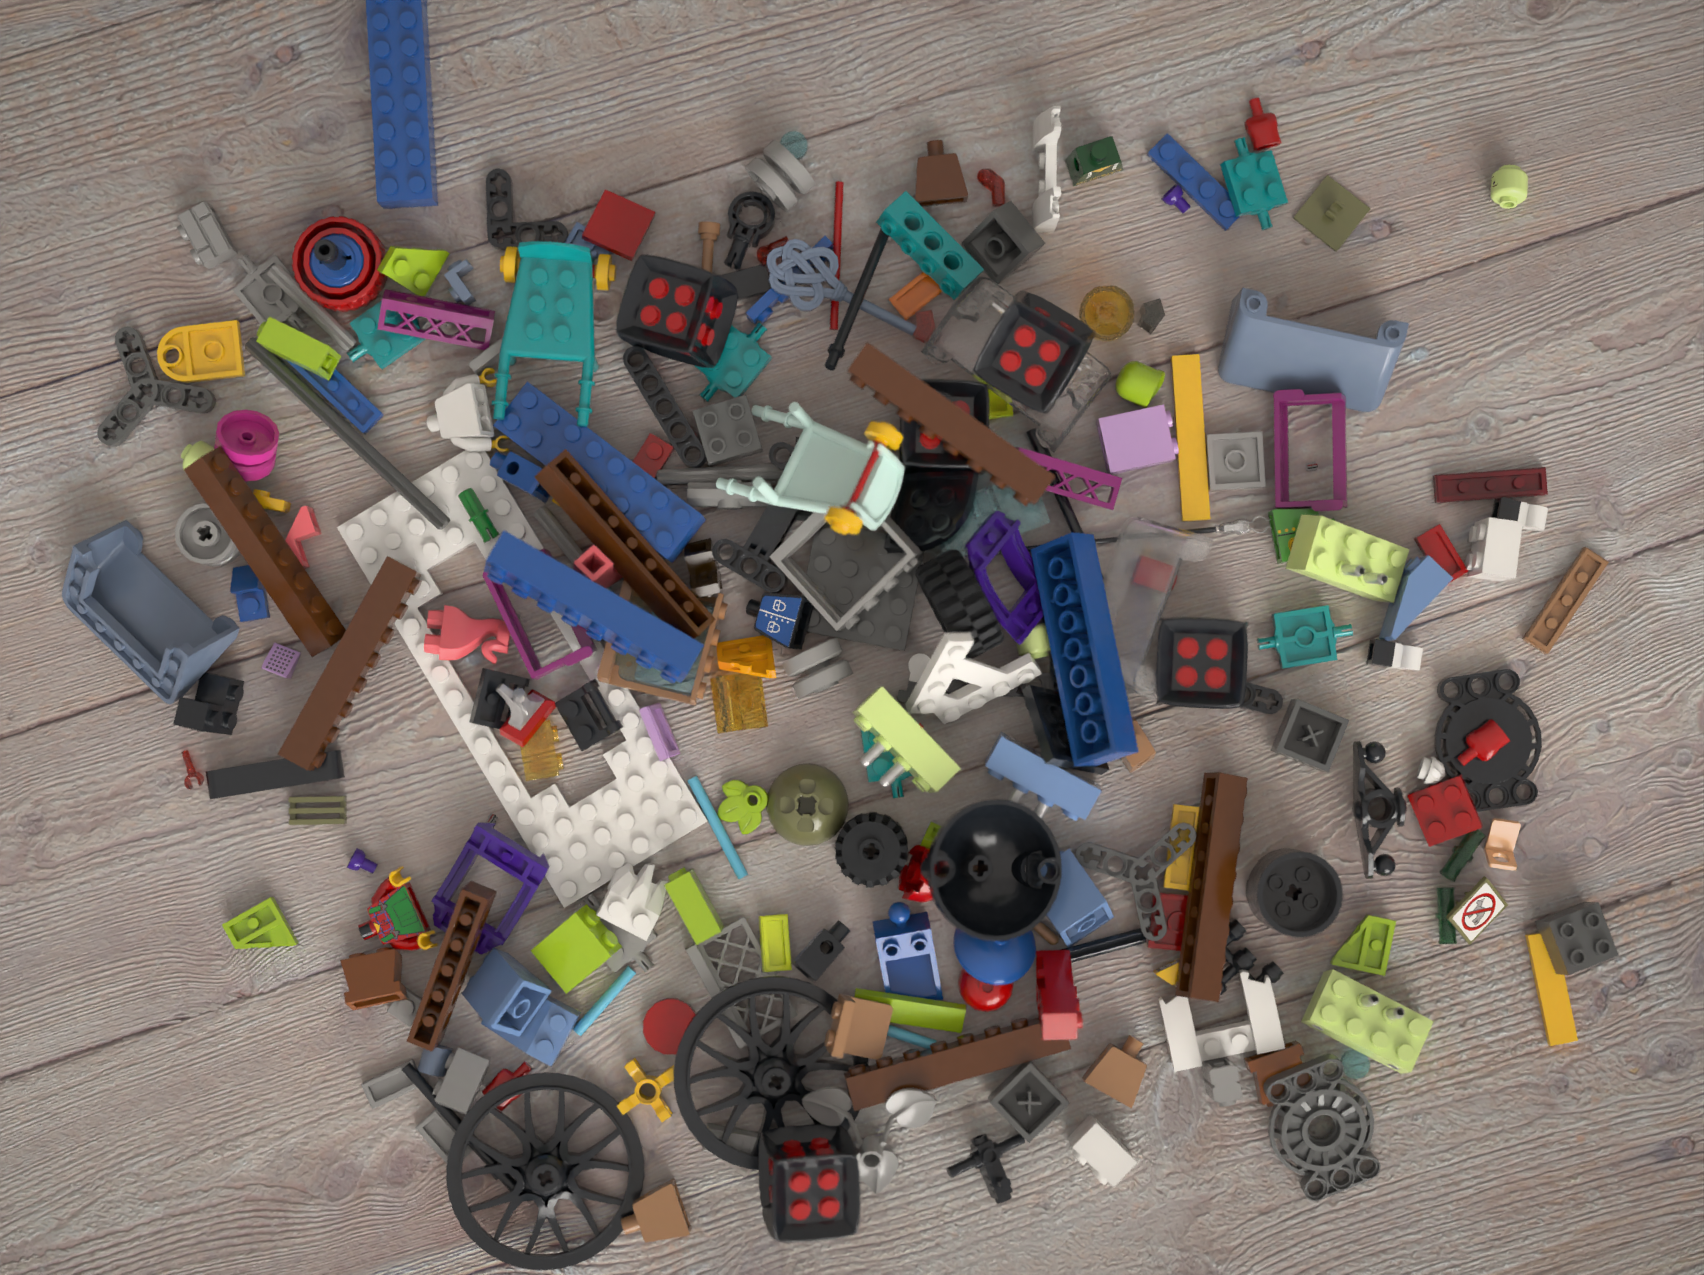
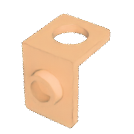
[1484,818,1521,870]

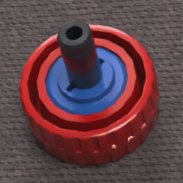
[292,216,388,312]

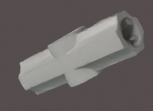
[687,480,772,510]

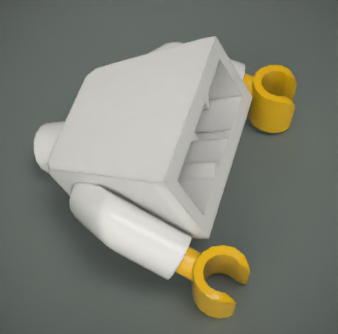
[427,368,510,453]

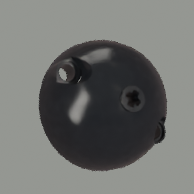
[920,799,1062,941]

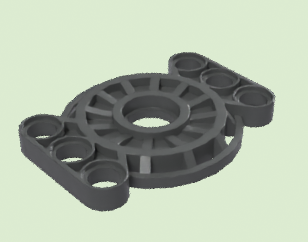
[1263,1054,1381,1201]

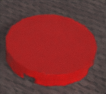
[643,998,696,1055]

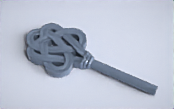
[766,239,917,336]

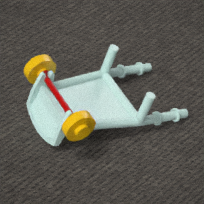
[716,402,905,535]

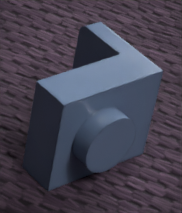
[444,259,476,305]

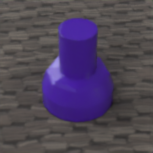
[1161,184,1191,214]
[347,848,378,874]

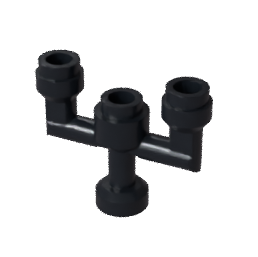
[1220,919,1284,995]

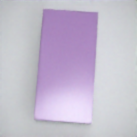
[639,703,680,761]

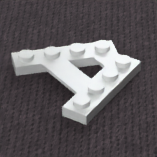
[905,633,1042,724]

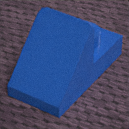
[230,565,270,622]

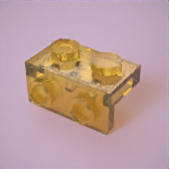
[520,720,564,781]

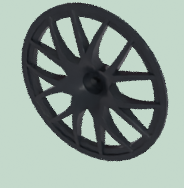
[673,976,869,1170]
[446,1072,644,1270]

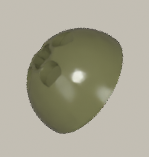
[766,763,849,846]

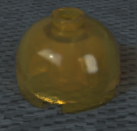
[1079,285,1135,342]

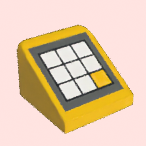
[1153,958,1180,986]

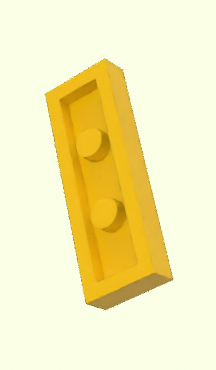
[1163,804,1199,891]

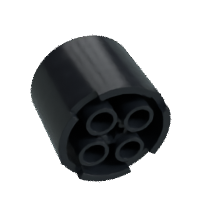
[1246,848,1343,938]

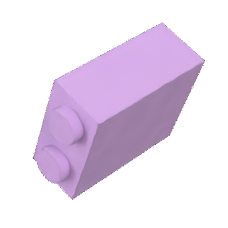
[1096,404,1179,475]

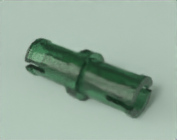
[1439,829,1486,882]
[1435,887,1457,944]

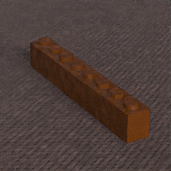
[847,342,1055,507]
[184,446,346,657]
[534,449,716,639]
[278,556,422,771]
[1175,772,1248,1002]
[843,1014,1071,1111]

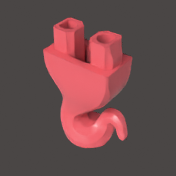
[424,605,510,664]

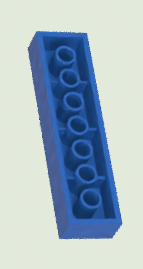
[366,0,438,209]
[493,381,706,563]
[484,530,704,683]
[1031,532,1139,766]

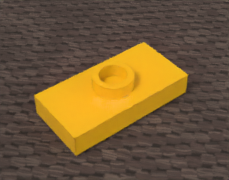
[253,489,291,513]

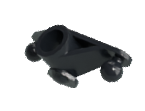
[1352,741,1407,879]

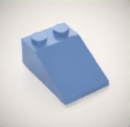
[1379,555,1453,641]
[481,995,581,1066]

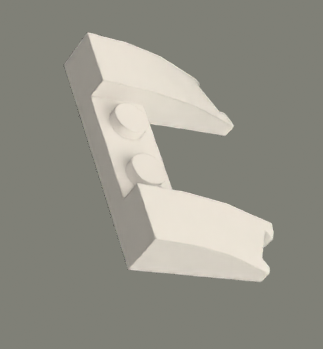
[1032,106,1061,233]
[1158,969,1285,1072]

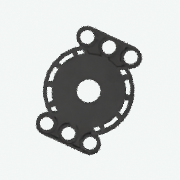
[1435,669,1542,812]

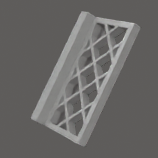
[685,917,797,1049]

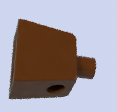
[915,140,968,207]

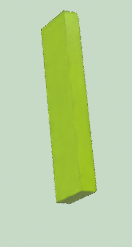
[854,988,966,1033]

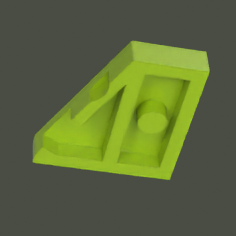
[377,246,450,297]
[222,897,299,949]
[1330,914,1396,976]

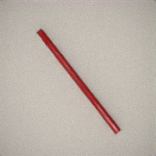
[830,181,844,330]

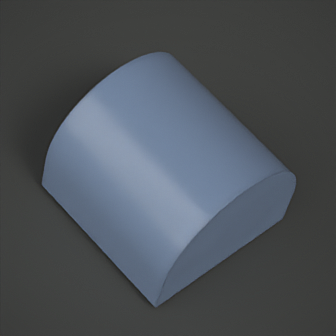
[417,1045,453,1077]

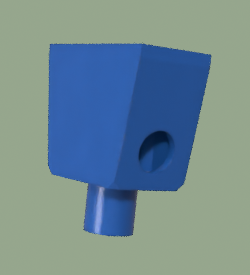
[490,451,550,504]

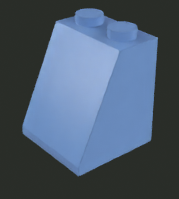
[1041,849,1114,948]
[462,948,552,1037]

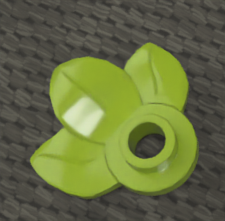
[717,780,768,835]

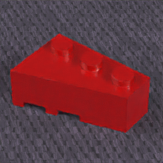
[1036,950,1083,1040]

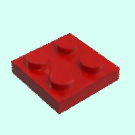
[1407,774,1483,847]

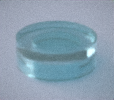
[780,131,808,160]
[1340,1049,1370,1079]

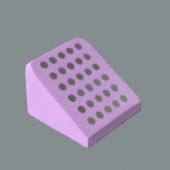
[261,643,301,678]

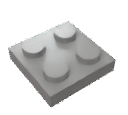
[1205,431,1266,491]

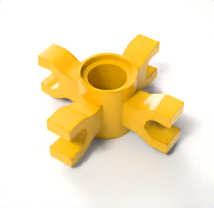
[617,1058,674,1122]

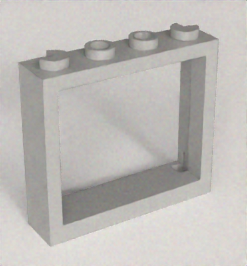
[769,512,922,631]

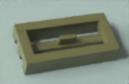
[289,796,347,825]

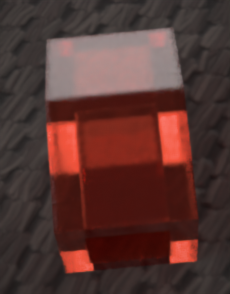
[912,310,935,344]

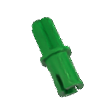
[458,488,500,543]

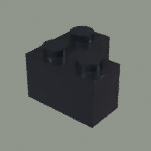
[173,672,244,735]

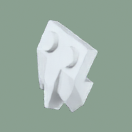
[596,863,668,941]

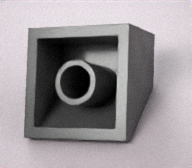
[962,201,1046,285]

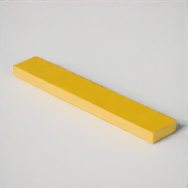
[1171,354,1211,522]

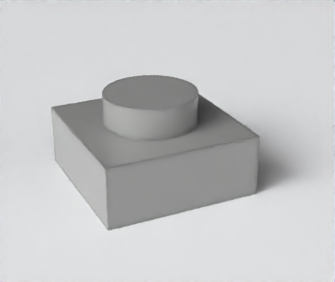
[387,988,422,1027]

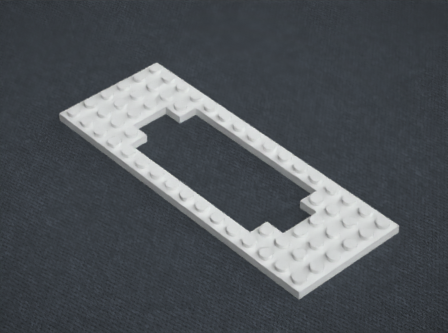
[337,450,708,908]

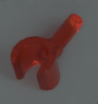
[181,750,204,790]

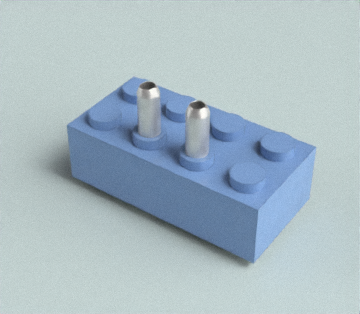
[985,732,1102,821]

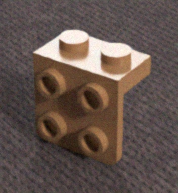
[825,994,893,1060]

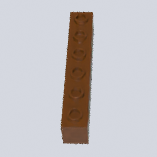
[407,881,497,1052]

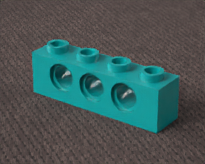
[876,191,984,300]

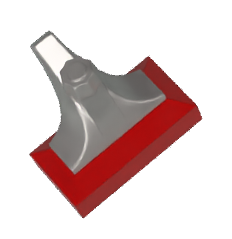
[496,683,556,747]

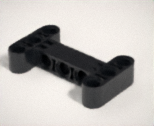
[712,442,801,593]

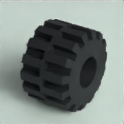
[835,812,908,888]

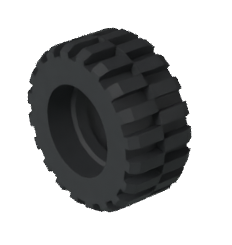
[915,549,1004,659]

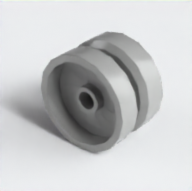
[745,140,815,212]
[175,503,241,567]
[782,638,853,699]

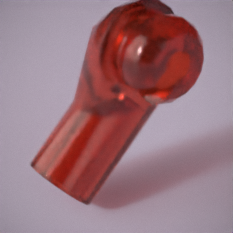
[977,168,1005,207]
[757,236,789,265]

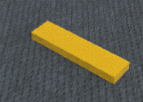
[1525,932,1578,1046]

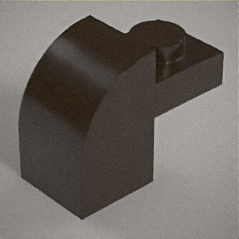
[684,538,723,598]

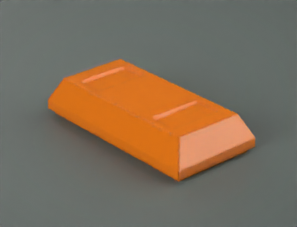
[888,272,943,321]

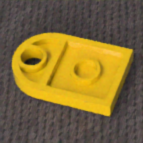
[157,320,245,383]

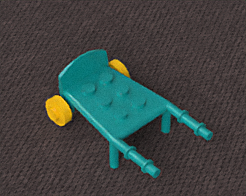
[492,241,617,427]

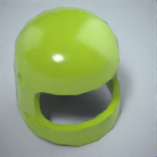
[1115,361,1165,408]

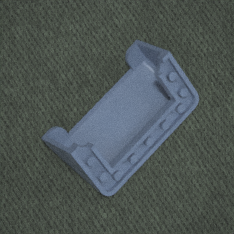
[1218,288,1409,412]
[62,520,240,704]

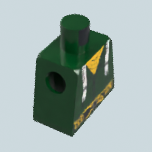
[1065,136,1123,186]

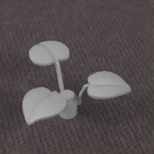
[802,1086,936,1194]

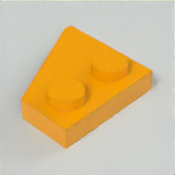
[716,635,776,679]

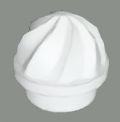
[1417,757,1445,784]

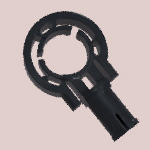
[724,192,775,270]

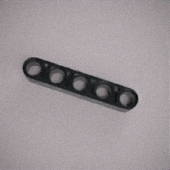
[623,346,706,468]
[206,750,345,799]

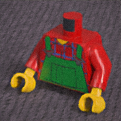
[358,866,438,951]

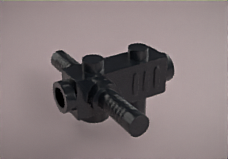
[946,1133,1025,1204]

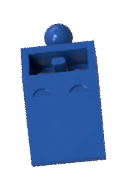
[872,902,943,1000]

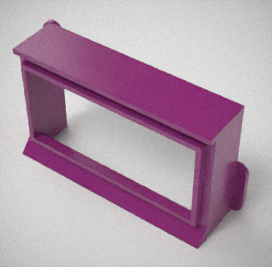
[1273,389,1347,512]
[483,548,597,680]

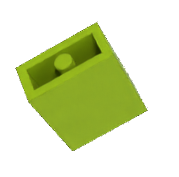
[256,316,342,381]
[664,867,725,945]
[531,904,622,994]

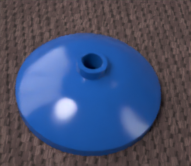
[953,928,1036,985]

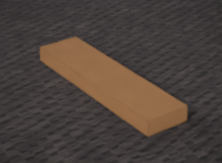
[1522,547,1609,654]

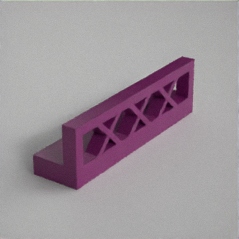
[377,289,495,350]
[1015,447,1122,510]

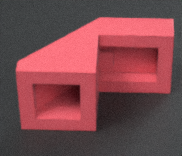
[285,506,321,569]

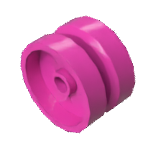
[214,409,279,482]

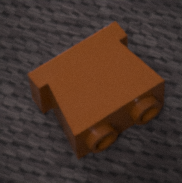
[340,947,408,1010]
[1243,1040,1311,1107]

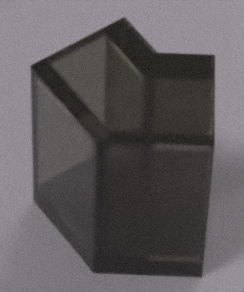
[1137,298,1165,334]

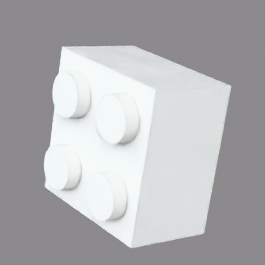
[1465,517,1523,582]
[1068,1114,1138,1187]

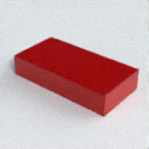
[1414,524,1469,584]

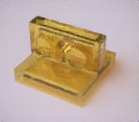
[710,673,768,734]

